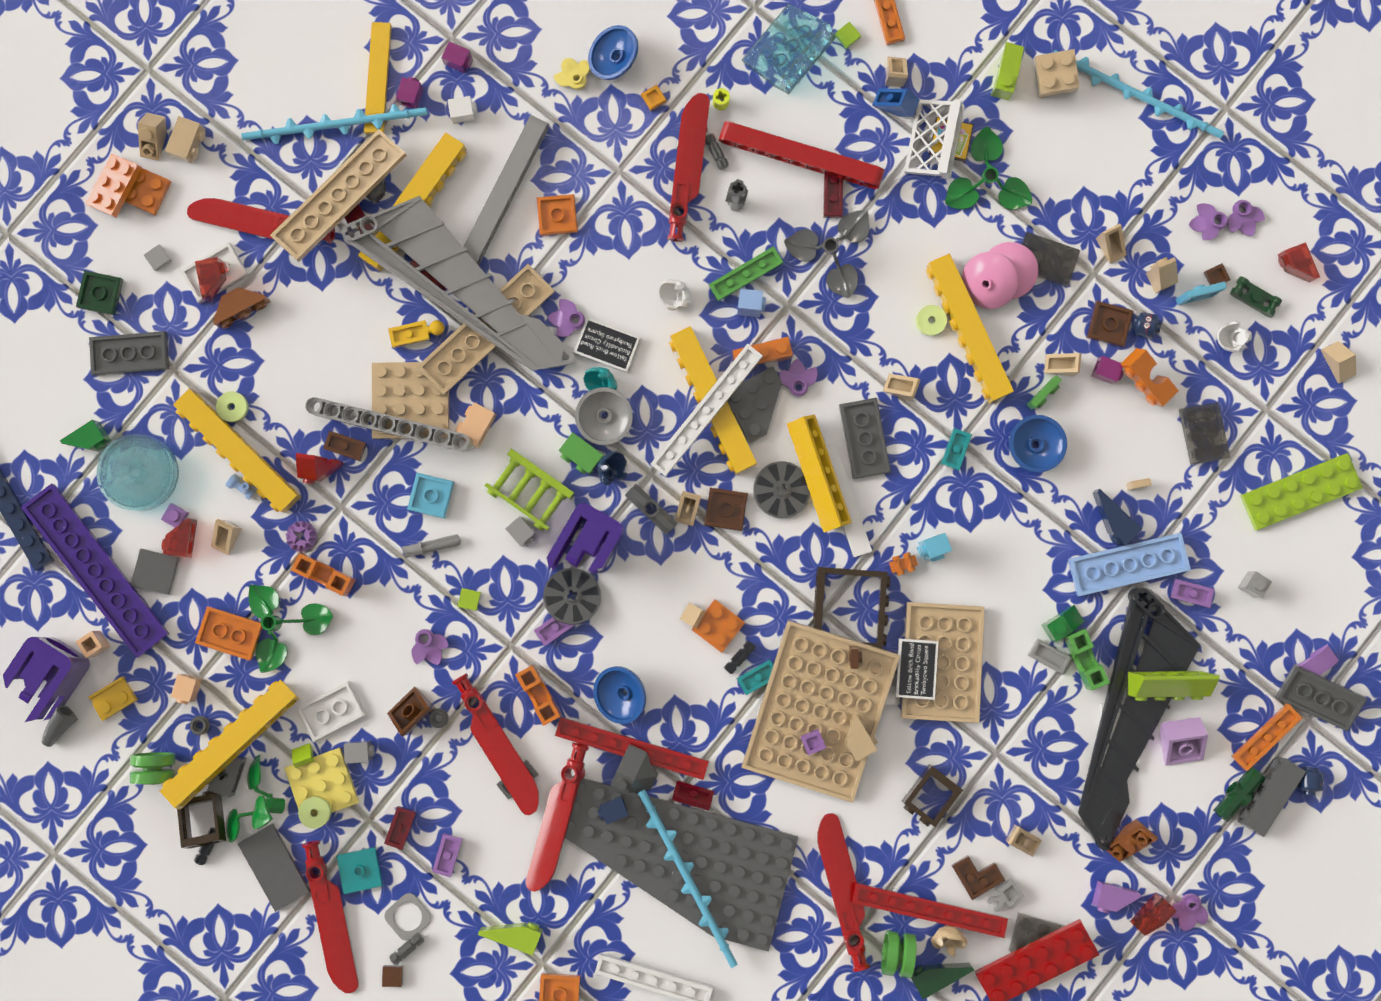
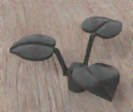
[784,210,870,298]

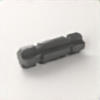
[705,133,729,170]
[389,933,424,965]

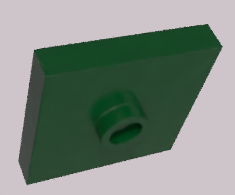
[76,270,124,316]

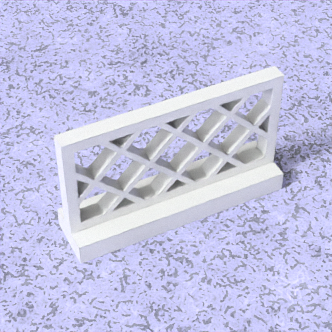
[904,99,965,179]

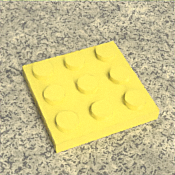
[284,747,360,816]

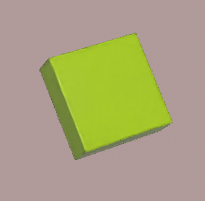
[835,21,861,49]
[457,588,481,611]
[292,743,314,768]

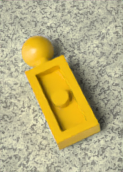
[388,320,445,348]

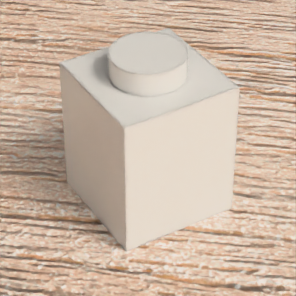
[448,96,478,124]

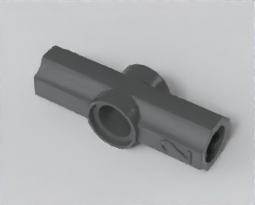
[725,179,748,212]
[625,484,678,535]

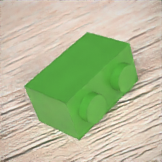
[559,432,603,475]

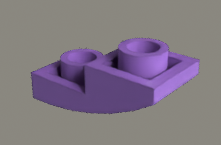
[1297,644,1339,675]

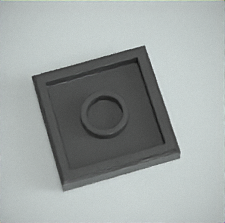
[131,548,179,595]

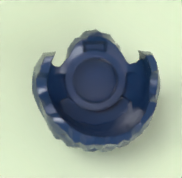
[597,451,627,486]

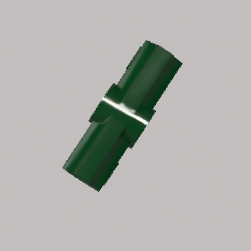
[1213,767,1265,822]

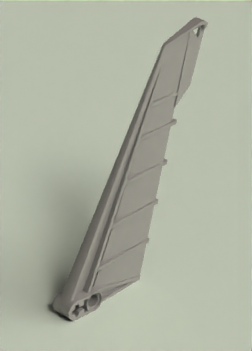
[342,196,575,371]

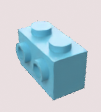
[917,533,952,562]

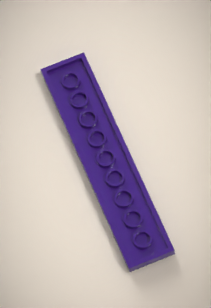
[21,483,170,658]

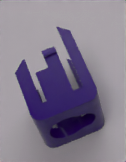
[546,503,624,574]
[3,637,90,722]

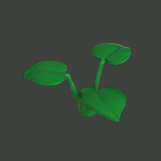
[945,127,1032,210]
[248,585,333,673]
[226,755,285,843]

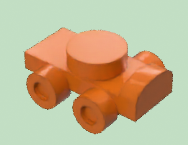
[889,552,918,576]

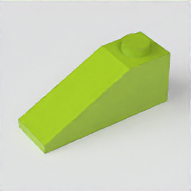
[991,42,1024,101]
[478,922,543,956]

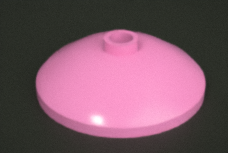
[984,242,1038,299]
[962,252,1019,309]

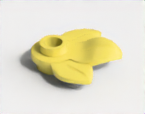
[554,58,590,90]

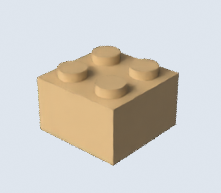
[1034,49,1079,98]

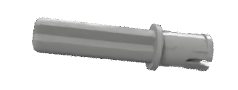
[402,534,460,558]

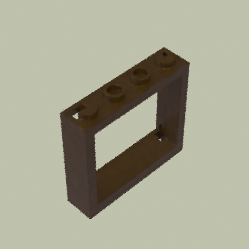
[812,567,890,649]

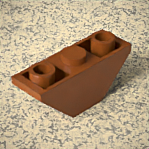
[213,287,271,328]
[1107,819,1158,862]

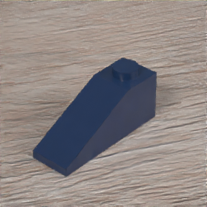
[1093,489,1142,546]

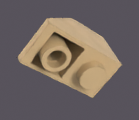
[137,113,167,161]
[1146,257,1178,294]
[846,713,878,762]

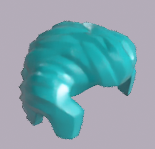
[583,367,618,391]

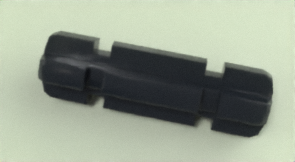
[724,641,756,674]
[194,828,216,865]

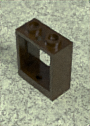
[902,764,963,827]
[177,791,226,849]

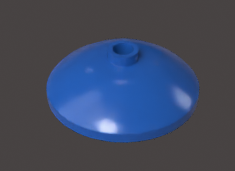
[588,25,638,80]
[1009,415,1067,473]
[593,666,646,724]

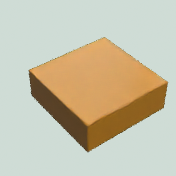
[641,84,667,111]

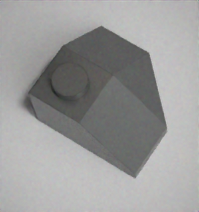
[611,744,658,793]

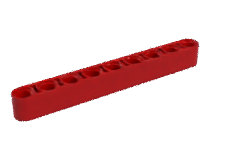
[718,121,885,189]

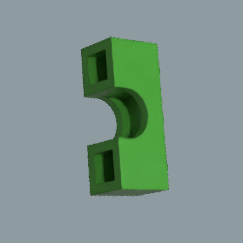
[1064,629,1110,691]

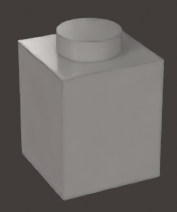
[505,516,536,547]
[1238,571,1272,598]
[344,741,375,764]

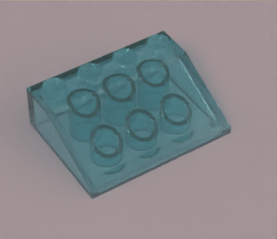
[742,3,836,94]

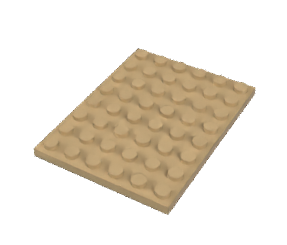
[741,620,900,803]

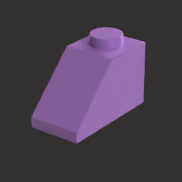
[1092,880,1141,913]

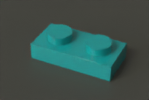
[940,428,972,471]
[736,659,773,695]

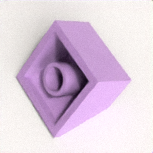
[1160,717,1208,765]

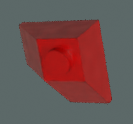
[295,453,343,484]

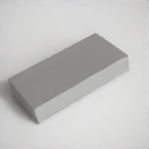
[1028,639,1072,675]

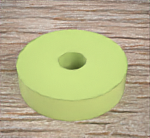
[916,305,947,336]
[216,391,249,423]
[298,796,331,829]

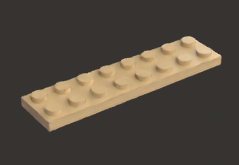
[270,129,407,262]
[417,264,555,395]

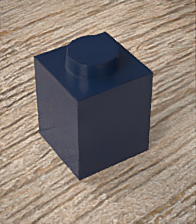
[597,795,629,825]

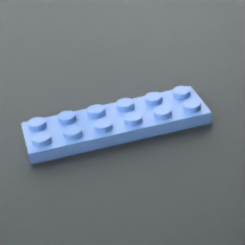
[1068,533,1191,596]

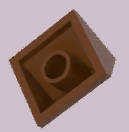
[387,686,436,737]

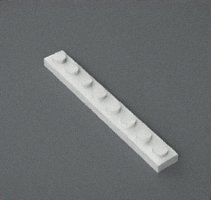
[651,344,763,476]

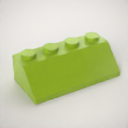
[1128,671,1220,701]

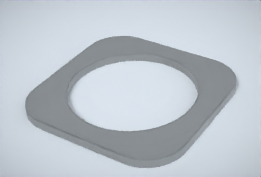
[384,893,431,941]

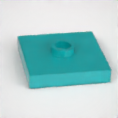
[336,846,383,894]

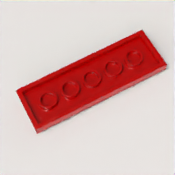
[975,919,1099,1001]

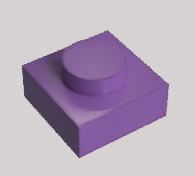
[161,503,189,529]
[800,729,826,755]

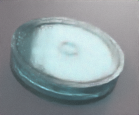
[97,434,179,511]

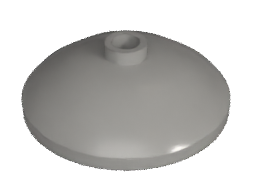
[575,387,633,445]

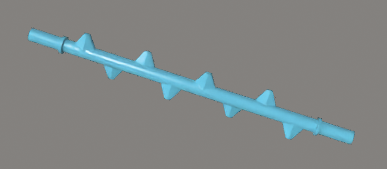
[1053,50,1224,139]
[241,104,428,144]
[638,789,738,968]

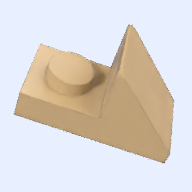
[1006,825,1042,857]

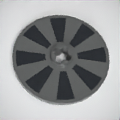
[753,461,810,519]
[543,568,601,625]

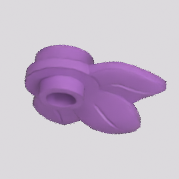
[1227,200,1265,236]
[1189,203,1228,240]
[547,299,585,337]
[780,359,817,397]
[411,629,449,665]
[1169,893,1208,931]

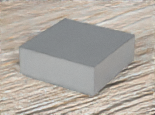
[144,244,172,271]

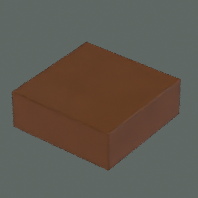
[1203,263,1231,285]
[382,965,403,987]

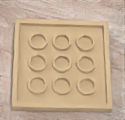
[372,362,449,439]

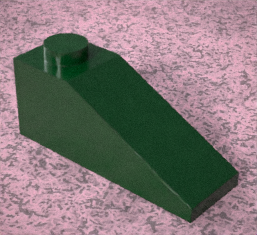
[911,963,975,1000]

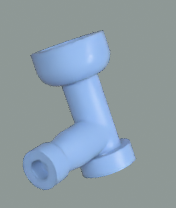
[225,474,256,500]

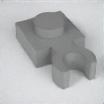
[987,878,1025,912]

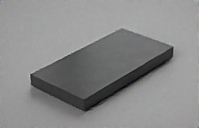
[89,331,169,376]
[839,398,891,479]
[1275,664,1367,732]
[238,823,311,912]

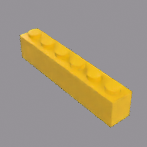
[787,414,852,532]

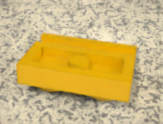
[88,676,138,721]

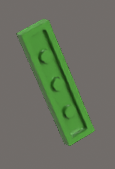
[708,246,783,302]

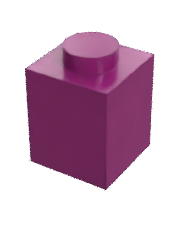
[441,41,473,73]
[396,77,423,109]
[1091,356,1124,384]

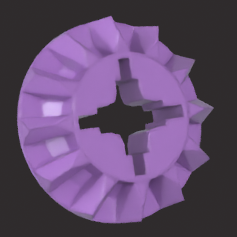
[285,521,317,552]

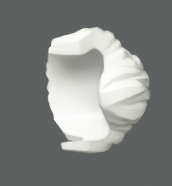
[659,279,692,311]
[1216,321,1252,353]

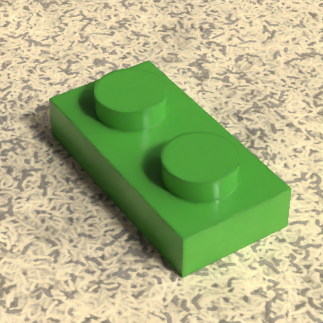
[1026,375,1062,410]

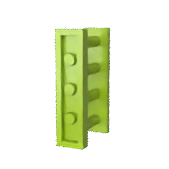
[485,448,575,532]

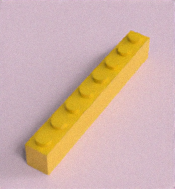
[358,132,467,272]
[926,253,1014,403]
[668,326,757,475]
[173,388,302,513]
[159,679,300,810]

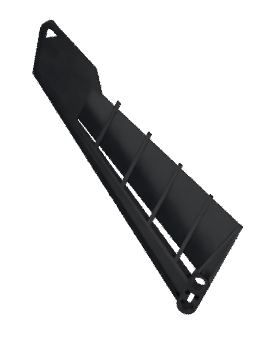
[1078,588,1201,851]

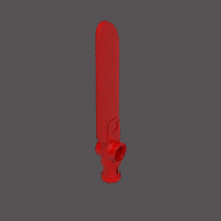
[667,93,710,242]
[187,198,335,243]
[452,673,539,815]
[526,743,589,892]
[817,813,870,972]
[302,840,359,993]

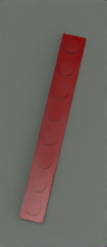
[555,717,709,780]
[852,883,1008,938]

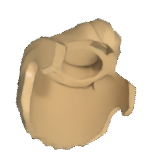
[931,925,967,957]

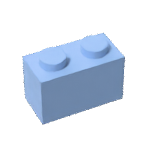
[737,289,766,317]

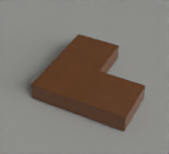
[951,855,1005,900]

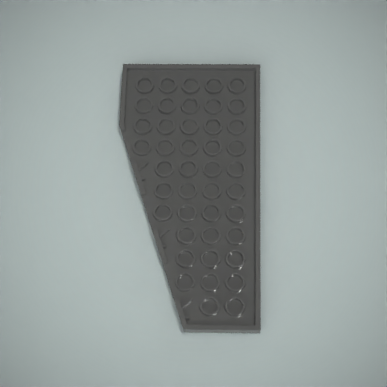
[565,775,798,952]

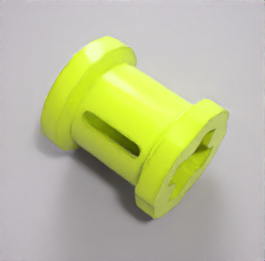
[713,88,730,111]

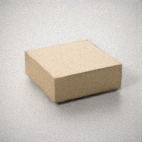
[1126,478,1152,490]
[680,602,706,628]

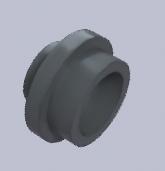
[429,708,449,728]
[190,716,210,735]

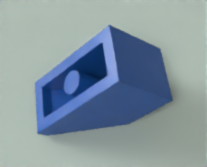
[872,88,920,117]

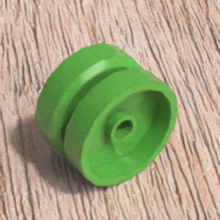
[130,752,175,785]
[881,930,917,979]

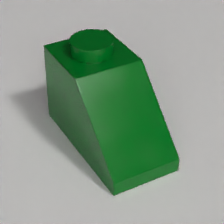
[59,420,111,451]
[1041,605,1084,642]

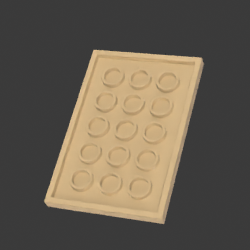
[901,602,985,723]

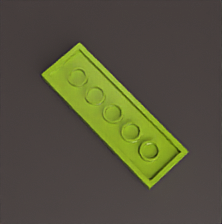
[1240,453,1363,530]

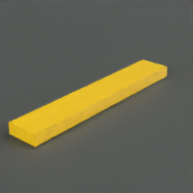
[364,22,392,134]

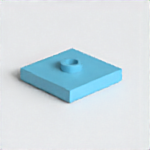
[1176,281,1227,305]
[407,473,455,519]

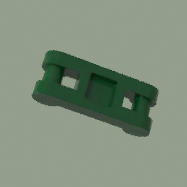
[1230,276,1282,318]

